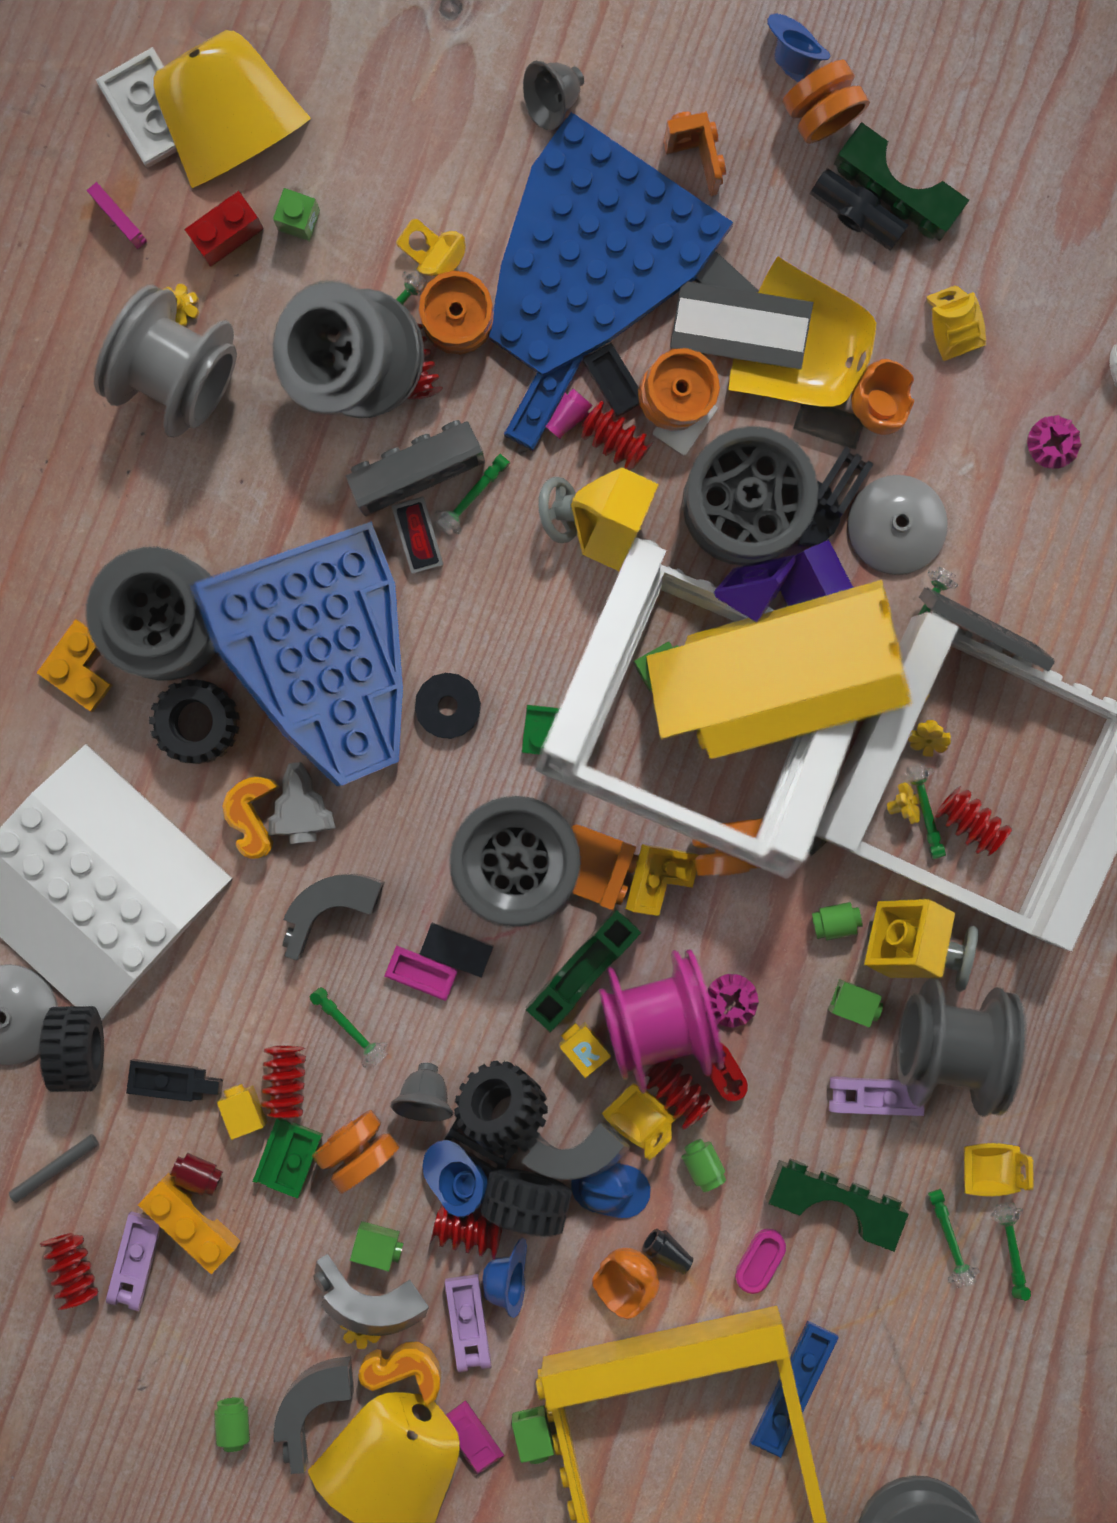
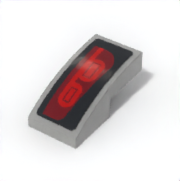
[392,496,443,574]

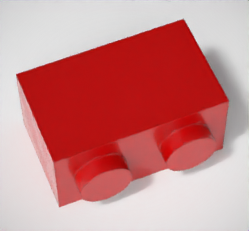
[184,190,264,267]

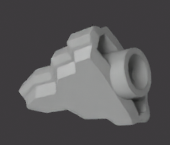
[269,762,336,844]

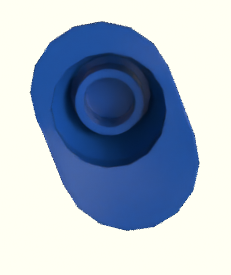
[767,13,831,82]
[422,1140,488,1217]
[571,1163,650,1218]
[483,1238,527,1318]

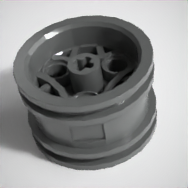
[682,426,818,566]

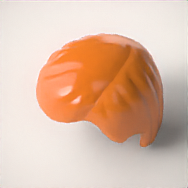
[851,359,914,435]
[592,1248,660,1320]

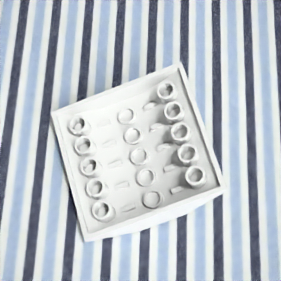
[0,744,233,1021]

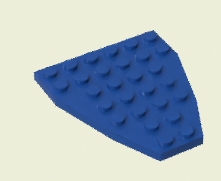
[489,112,733,377]
[190,521,403,787]

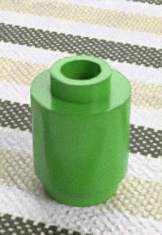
[812,902,863,941]
[681,1139,726,1192]
[214,1397,250,1452]

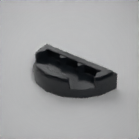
[798,481,841,547]

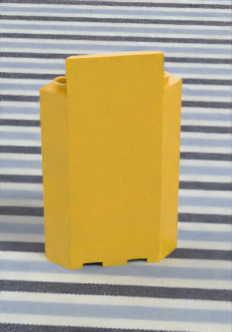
[646,580,912,759]

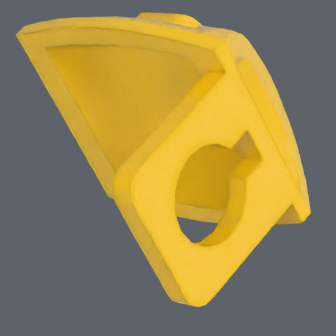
[396,219,466,276]
[927,286,986,361]
[602,1083,675,1161]
[964,1143,1034,1196]

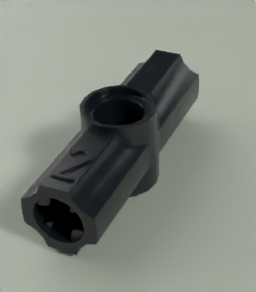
[810,168,909,251]

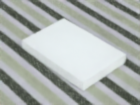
[96,47,177,169]

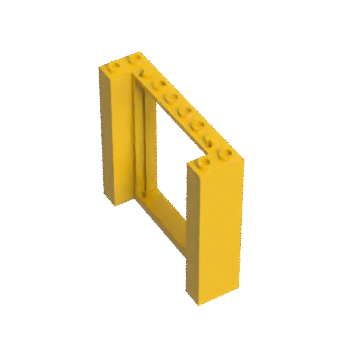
[536,1306,827,1523]

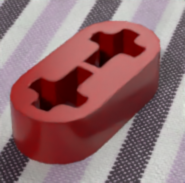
[709,1042,748,1101]

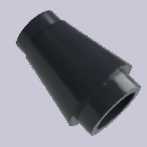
[642,1228,693,1275]

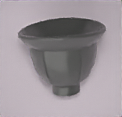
[523,61,584,130]
[390,1063,453,1122]

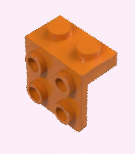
[663,111,726,196]
[571,824,639,910]

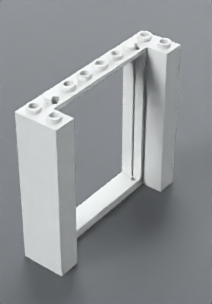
[535,537,858,879]
[814,611,1117,952]

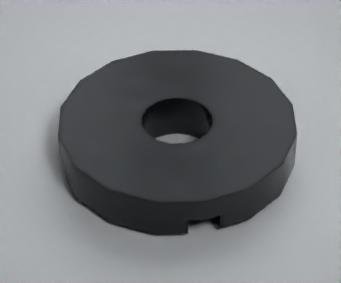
[415,673,481,739]

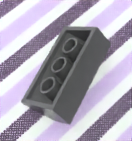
[345,420,485,517]

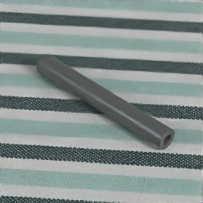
[9,1134,99,1203]

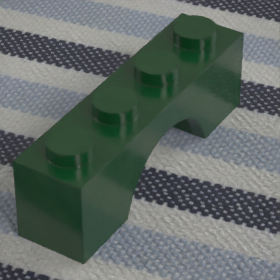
[833,122,970,241]
[525,908,642,1033]
[765,1159,909,1252]

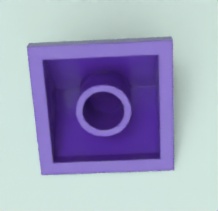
[780,540,853,606]
[714,555,796,622]

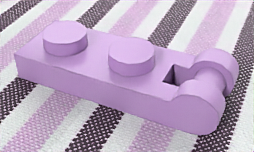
[829,1077,924,1116]
[106,1211,161,1311]
[445,1274,492,1373]

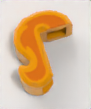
[222,777,280,859]
[358,1342,442,1406]

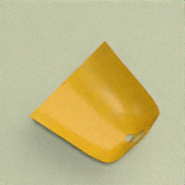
[153,30,311,188]
[729,256,876,407]
[308,1392,460,1523]

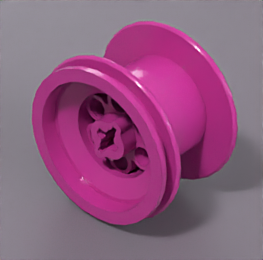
[599,949,724,1094]

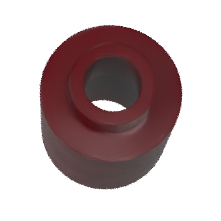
[170,1153,223,1196]

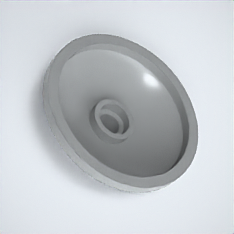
[847,475,948,575]
[0,964,58,1065]

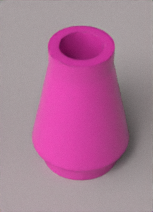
[545,389,593,439]

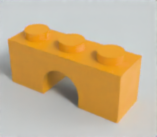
[138,1173,241,1274]

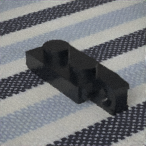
[126,1059,223,1102]

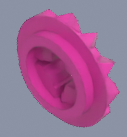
[1027,415,1082,469]
[707,974,759,1028]

